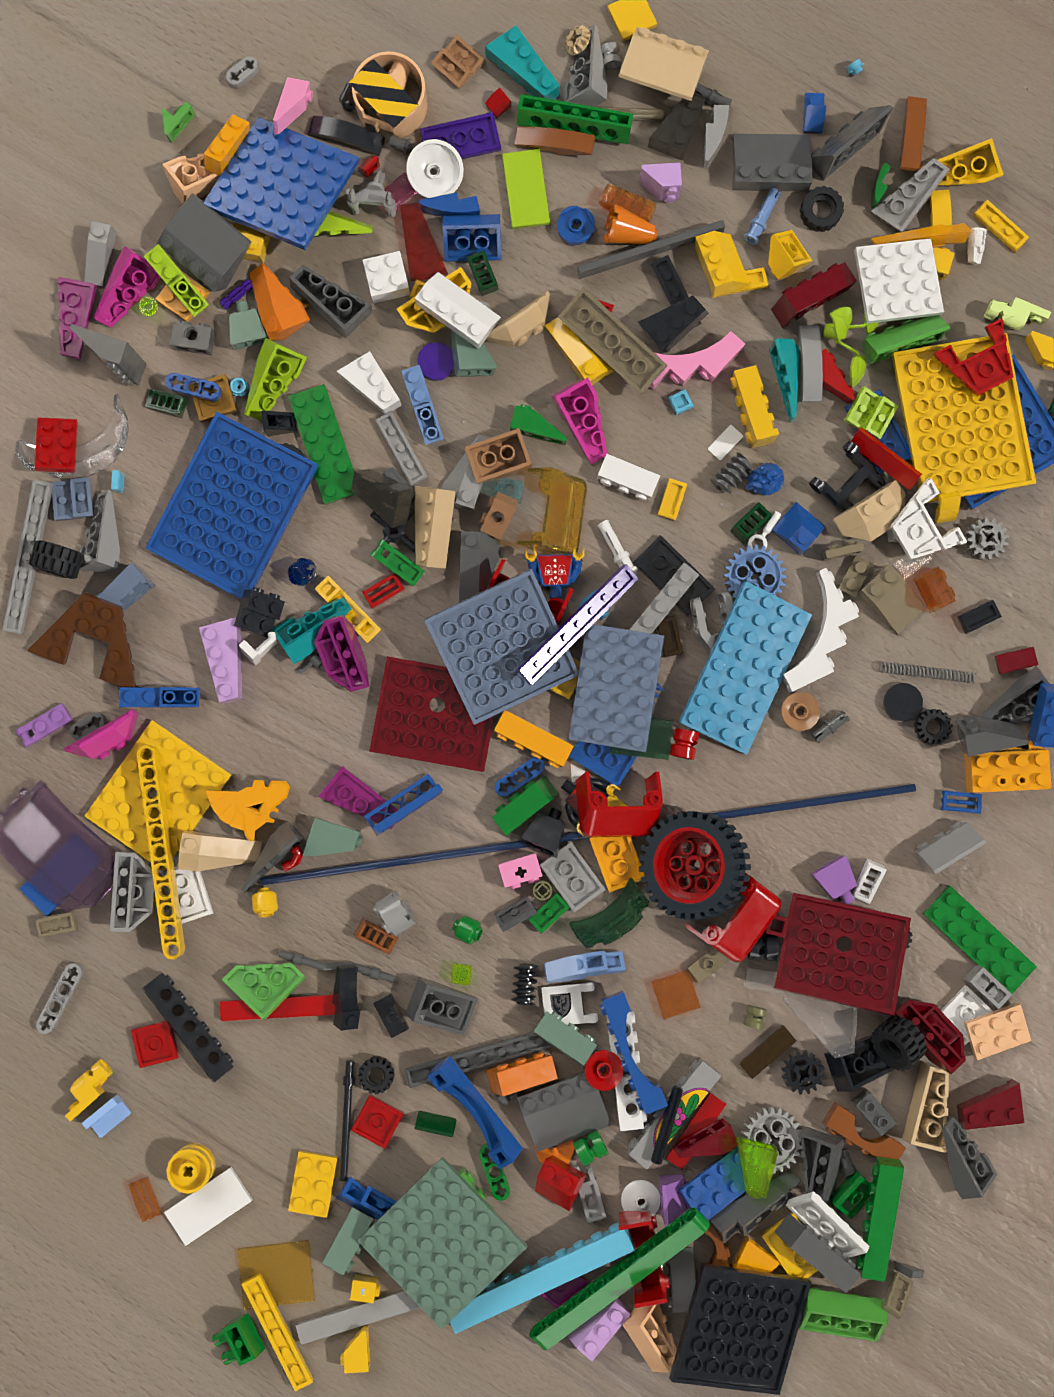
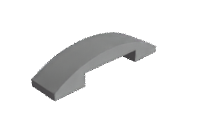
[799,325,823,402]

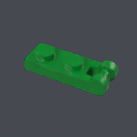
[370,539,425,586]

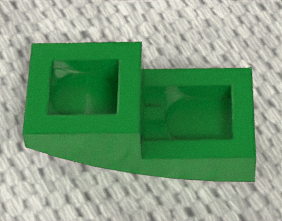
[871,163,891,209]

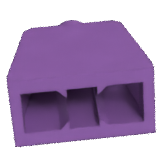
[810,855,857,904]

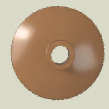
[781,692,820,731]

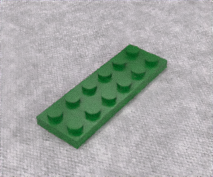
[288,384,361,505]
[922,885,1037,994]

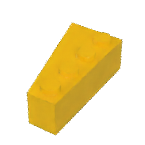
[730,365,779,449]

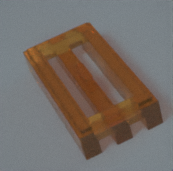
[128,1176,162,1222]

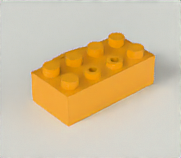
[964,740,1051,793]

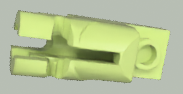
[984,297,1051,330]

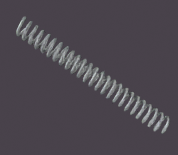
[880,661,978,683]

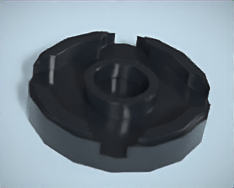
[883,683,923,722]

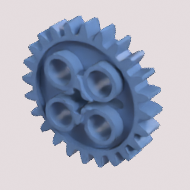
[723,544,787,598]

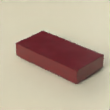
[994,647,1038,675]

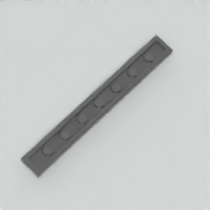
[577,220,725,279]
[405,1031,553,1088]

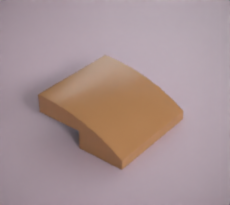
[431,34,486,89]

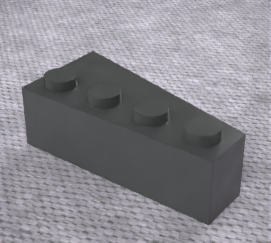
[289,265,372,338]
[774,1213,860,1293]

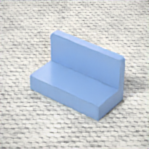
[82,1094,131,1138]

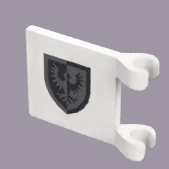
[541,982,598,1025]

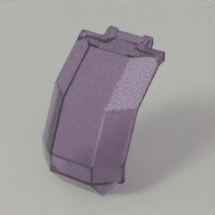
[0,780,118,911]

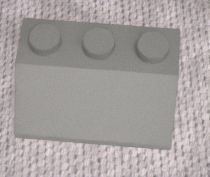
[914,821,986,874]

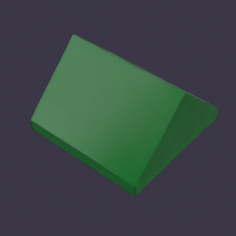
[830,1169,870,1219]

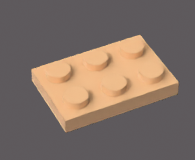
[964,1002,1031,1060]

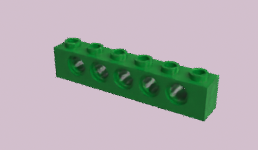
[516,94,633,145]

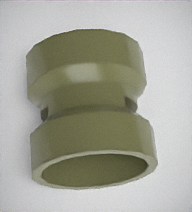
[533,880,552,901]
[744,1005,767,1030]

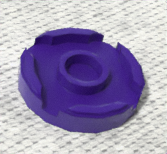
[417,342,454,381]

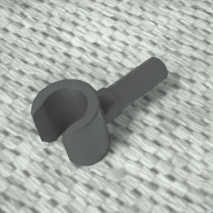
[298,655,323,674]
[497,1090,525,1105]

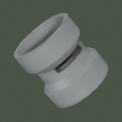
[601,42,622,69]

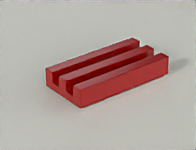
[362,573,405,609]

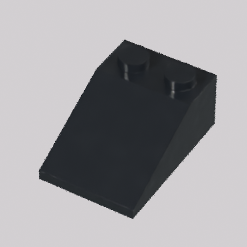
[824,1035,895,1092]

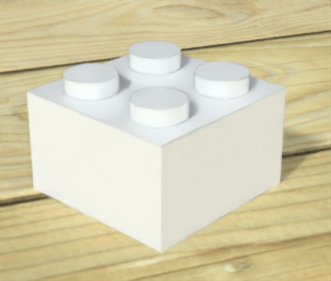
[363,251,410,303]

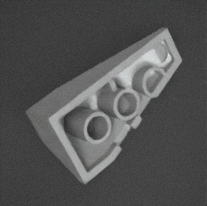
[442,435,489,513]

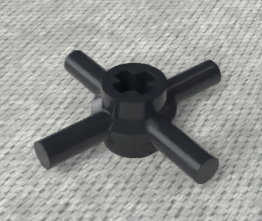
[370,507,416,552]

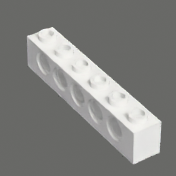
[607,1011,647,1131]

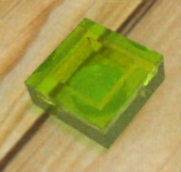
[451,963,473,986]

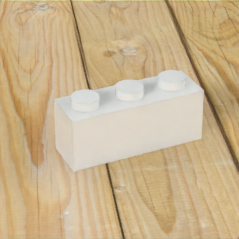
[597,454,660,501]

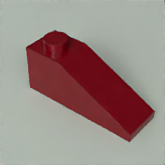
[672,1118,739,1158]

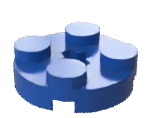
[557,205,595,246]

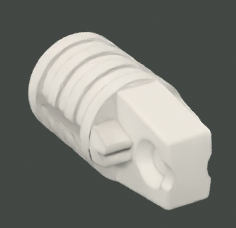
[967,227,987,265]

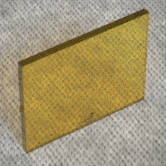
[238,1240,315,1310]

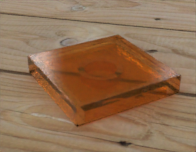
[651,969,701,1019]

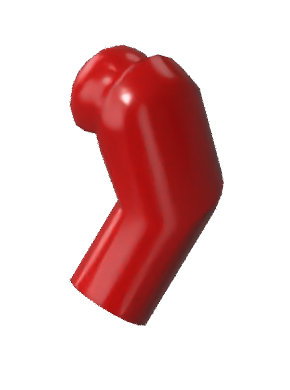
[281,846,304,872]

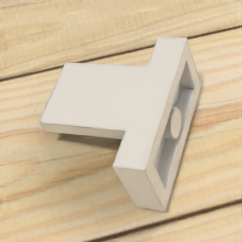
[239,632,277,666]

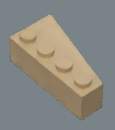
[902,1061,949,1153]

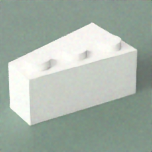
[337,351,402,414]

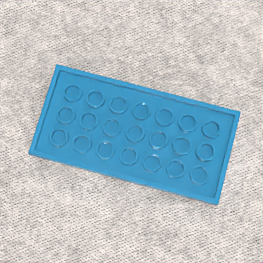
[678,581,812,755]

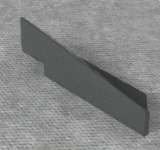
[709,1170,801,1243]

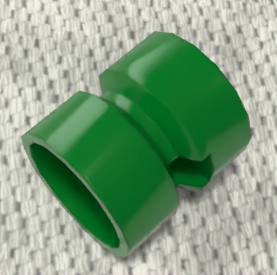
[573,1130,609,1167]

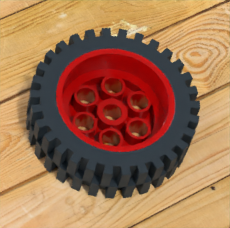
[639,811,751,920]

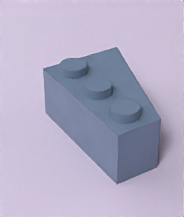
[96,562,156,612]

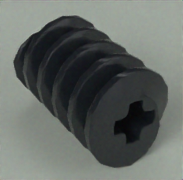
[511,963,539,1005]

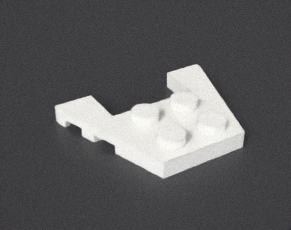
[890,478,967,559]

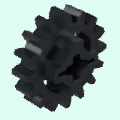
[781,1050,825,1095]

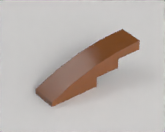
[900,96,927,172]
[515,126,595,155]

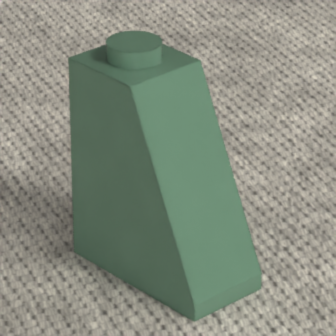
[450,331,497,377]
[303,818,363,857]

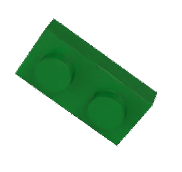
[528,893,570,934]

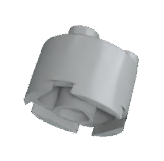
[373,890,417,936]

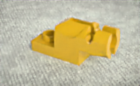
[65,1059,113,1121]

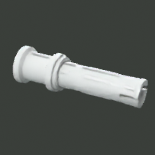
[598,520,637,572]

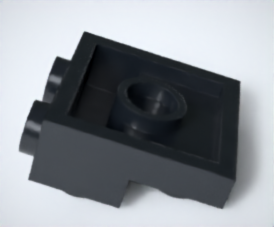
[234,587,285,638]

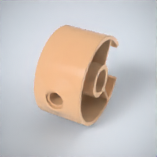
[352,52,428,138]

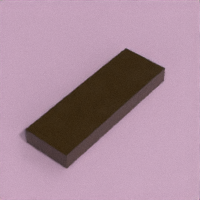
[739,1025,797,1079]

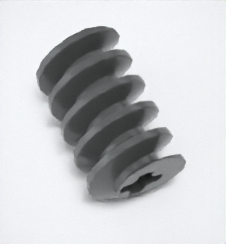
[710,452,753,494]

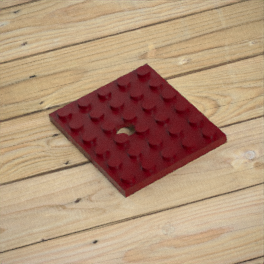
[369,656,495,772]
[774,893,911,1016]

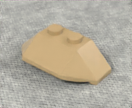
[486,291,550,347]
[832,480,906,541]

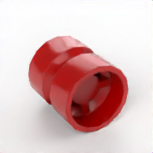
[670,728,700,760]

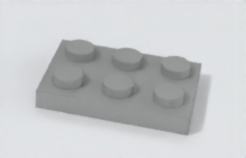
[540,842,606,912]

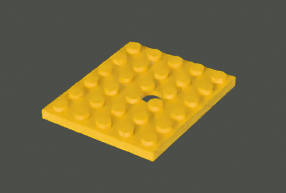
[85,720,232,871]

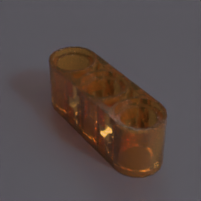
[599,184,657,222]

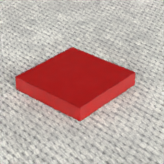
[131,1021,179,1068]
[351,1094,404,1149]

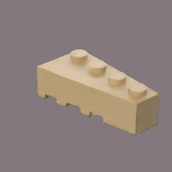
[415,486,456,569]

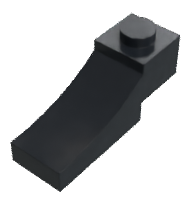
[332,964,361,1031]

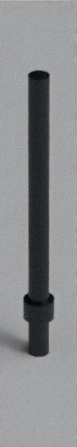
[339,1060,355,1181]

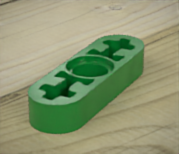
[479,1143,510,1201]

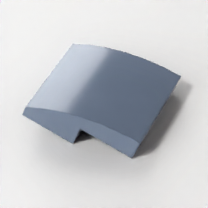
[51,478,93,521]

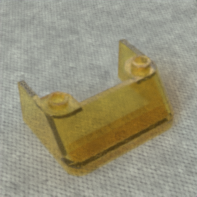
[518,467,587,554]

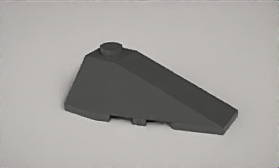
[980,666,1050,724]

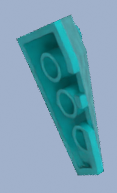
[769,338,800,423]
[272,597,351,664]

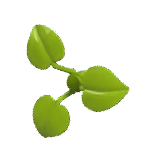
[824,307,879,388]

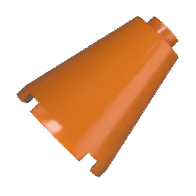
[603,204,658,244]

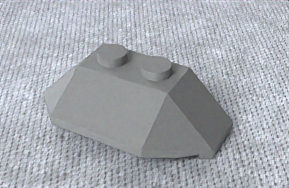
[110,852,155,932]

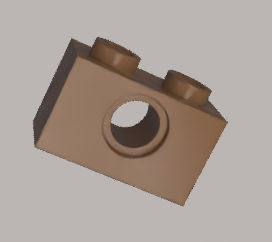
[479,491,519,540]

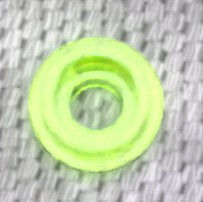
[138,297,158,316]

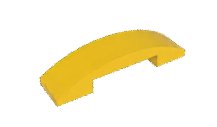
[315,576,381,643]

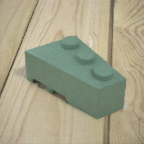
[534,1012,597,1069]
[321,1208,373,1275]

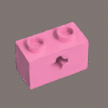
[498,853,542,890]

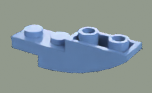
[401,365,444,445]
[544,951,626,983]

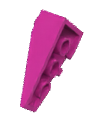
[94,246,161,328]
[551,377,607,464]

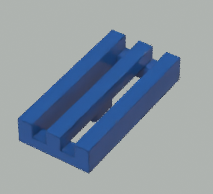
[940,791,982,814]

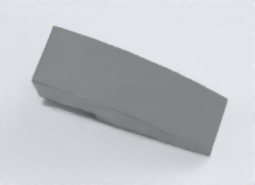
[703,105,729,168]

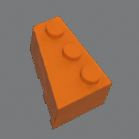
[486,1052,558,1096]

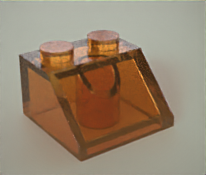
[913,566,956,613]

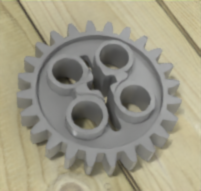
[740,1107,802,1174]

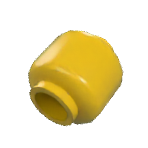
[252,887,278,918]

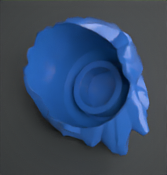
[745,463,784,496]

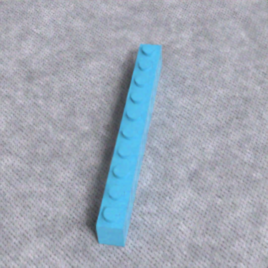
[450,1223,636,1334]

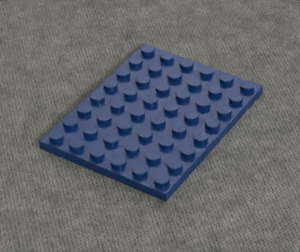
[146,412,319,599]

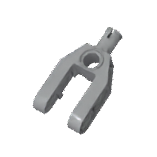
[690,592,733,653]

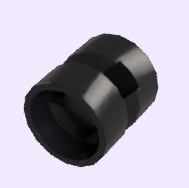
[748,935,778,961]

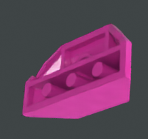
[64,709,138,760]

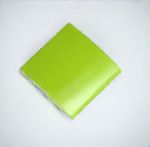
[843,387,898,439]

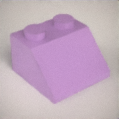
[639,163,682,203]

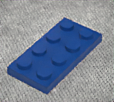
[678,1144,762,1220]

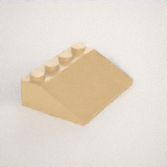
[618,27,709,101]

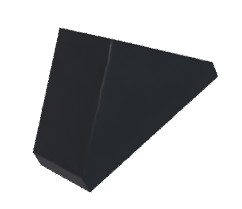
[261,410,297,437]

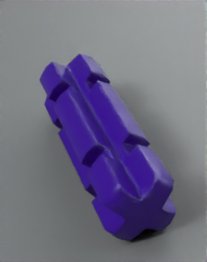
[219,279,253,310]

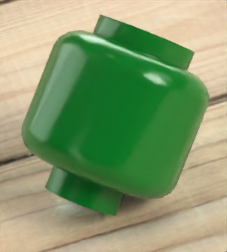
[452,916,483,944]

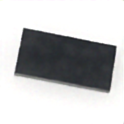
[633,535,715,616]

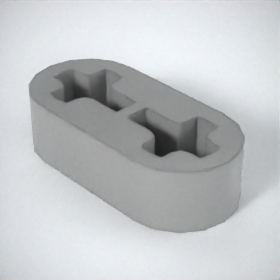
[226,56,259,89]

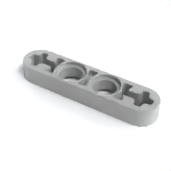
[36,962,84,1034]

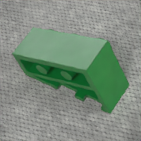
[492,775,559,836]

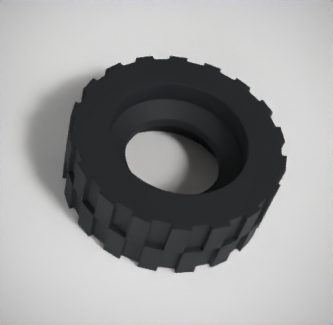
[800,186,844,232]

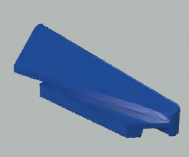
[336,1177,397,1220]

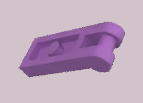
[15,703,73,748]

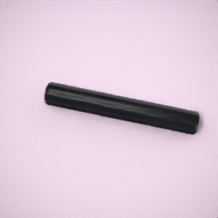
[651,1086,683,1165]

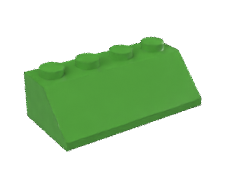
[861,315,950,365]
[799,1288,888,1342]

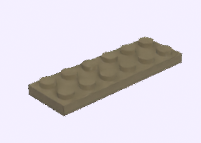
[558,287,668,395]

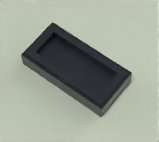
[957,600,1002,634]

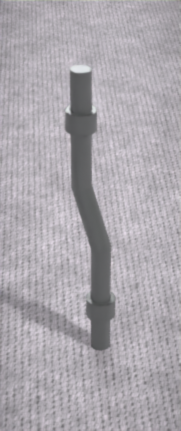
[279,950,395,983]

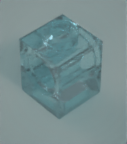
[495,478,524,504]

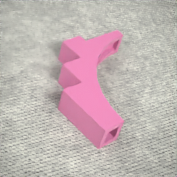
[650,331,745,390]

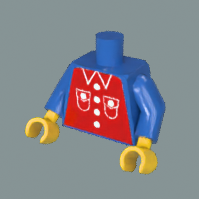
[525,546,585,599]

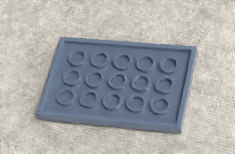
[569,624,665,752]

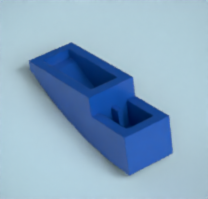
[419,192,480,218]

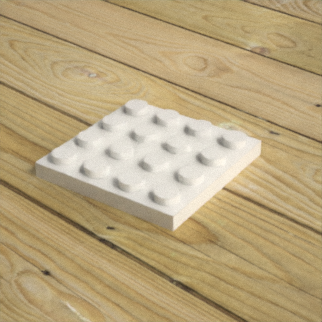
[854,238,944,324]

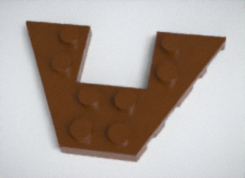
[28,593,138,688]

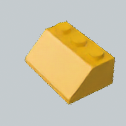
[694,231,750,297]

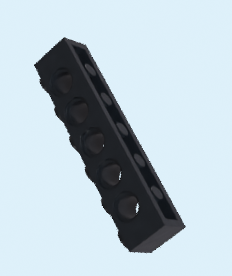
[142,973,234,1083]

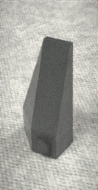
[459,531,501,602]
[241,821,304,892]
[942,1117,997,1200]

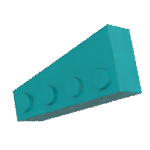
[485,25,560,100]

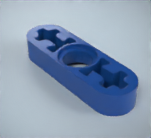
[165,373,222,401]
[495,757,545,796]

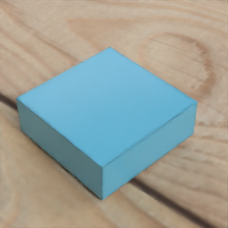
[668,389,694,415]
[111,470,125,493]

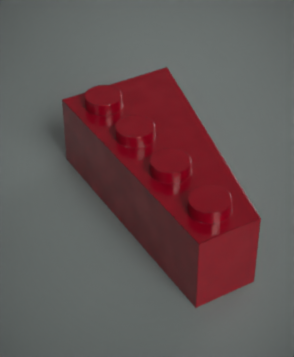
[771,262,857,329]

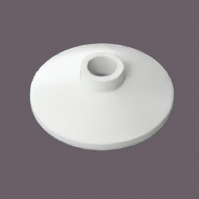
[621,1180,660,1216]

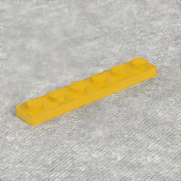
[241,1273,314,1391]

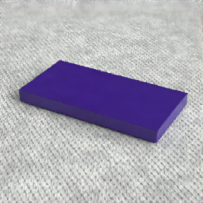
[419,112,502,159]

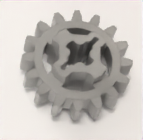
[966,518,1009,560]

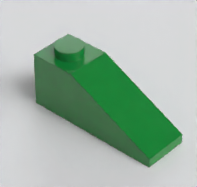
[510,404,567,446]

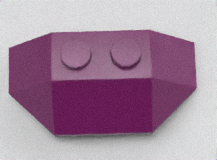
[314,615,369,692]

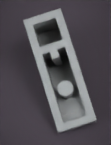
[84,221,117,288]

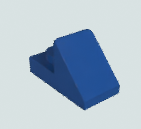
[803,93,826,133]

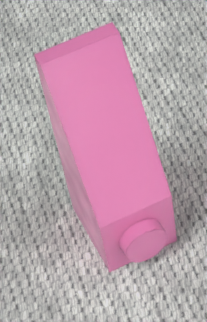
[273,77,313,135]

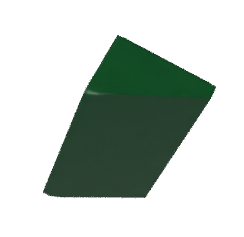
[414,1111,457,1137]

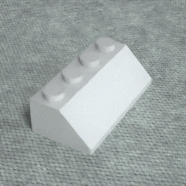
[415,272,501,349]

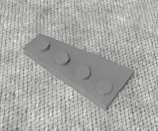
[871,158,949,233]

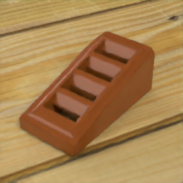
[354,918,399,955]

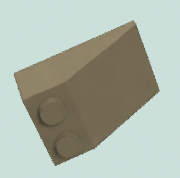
[858,564,925,635]

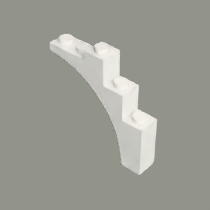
[783,568,859,693]

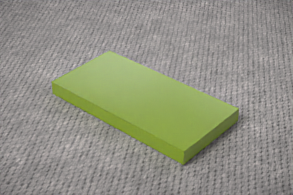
[502,149,550,230]

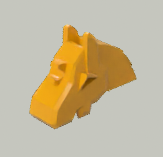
[206,780,290,842]

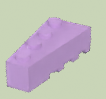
[199,617,242,704]

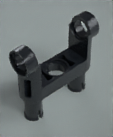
[809,441,886,511]

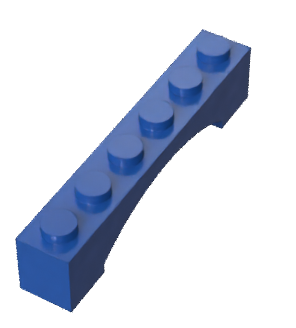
[599,990,668,1115]
[427,1056,523,1169]

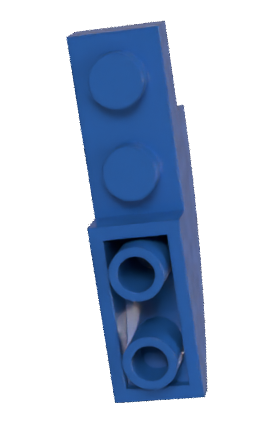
[119,687,199,708]

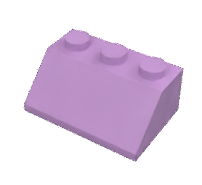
[567,1298,631,1361]

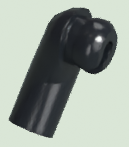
[339,83,355,112]

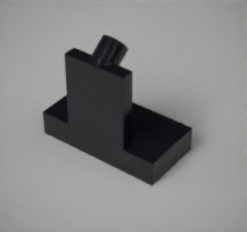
[373,993,409,1038]

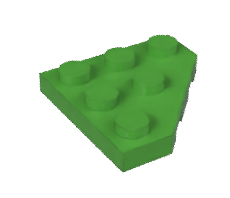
[222,963,306,1021]

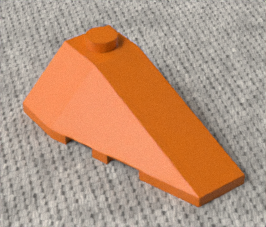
[249,263,310,340]

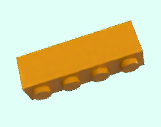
[494,710,574,769]

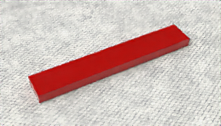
[220,994,336,1021]

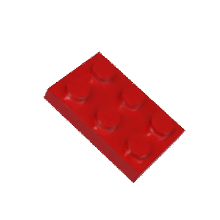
[34,417,78,473]

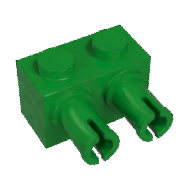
[212,1312,266,1366]

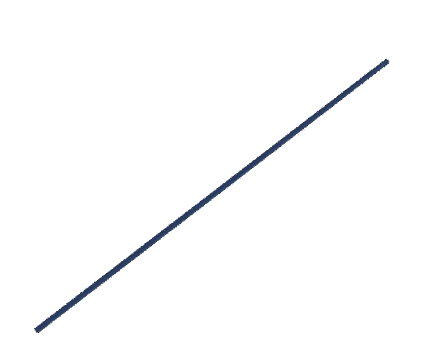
[261,784,916,885]

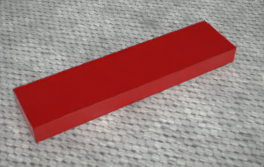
[851,427,922,491]
[666,1092,727,1170]

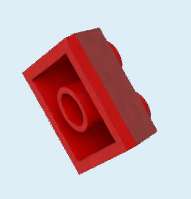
[535,1155,587,1211]

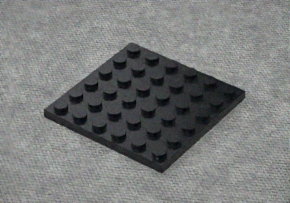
[669,1263,812,1395]

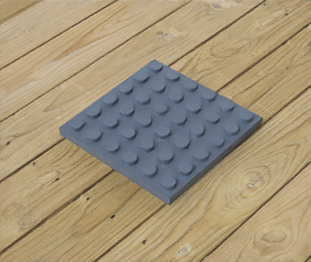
[424,569,579,725]

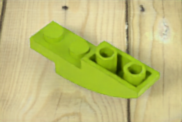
[144,244,209,317]

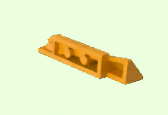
[871,223,971,247]

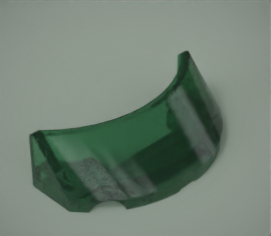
[569,877,649,948]

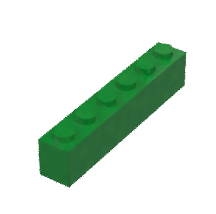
[856,1157,904,1281]

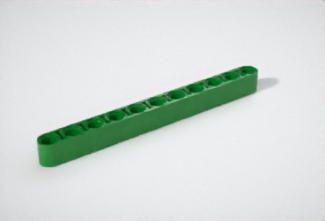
[529,1207,710,1350]

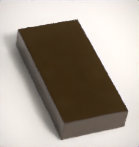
[657,616,683,658]

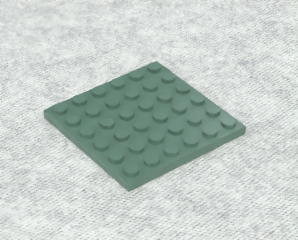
[358,1157,527,1330]

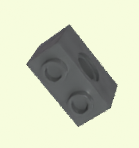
[170,321,215,355]
[851,1088,897,1136]

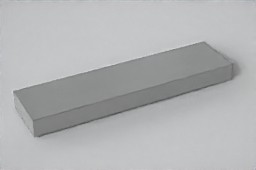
[375,411,428,487]

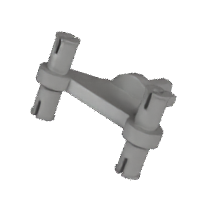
[346,170,396,218]

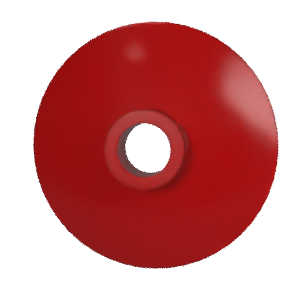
[584,1050,623,1091]

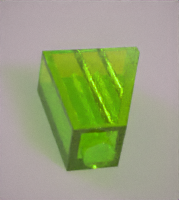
[736,1136,778,1199]

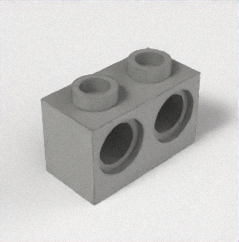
[964,965,1012,1009]

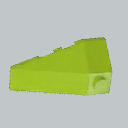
[314,211,374,236]
[244,338,307,421]

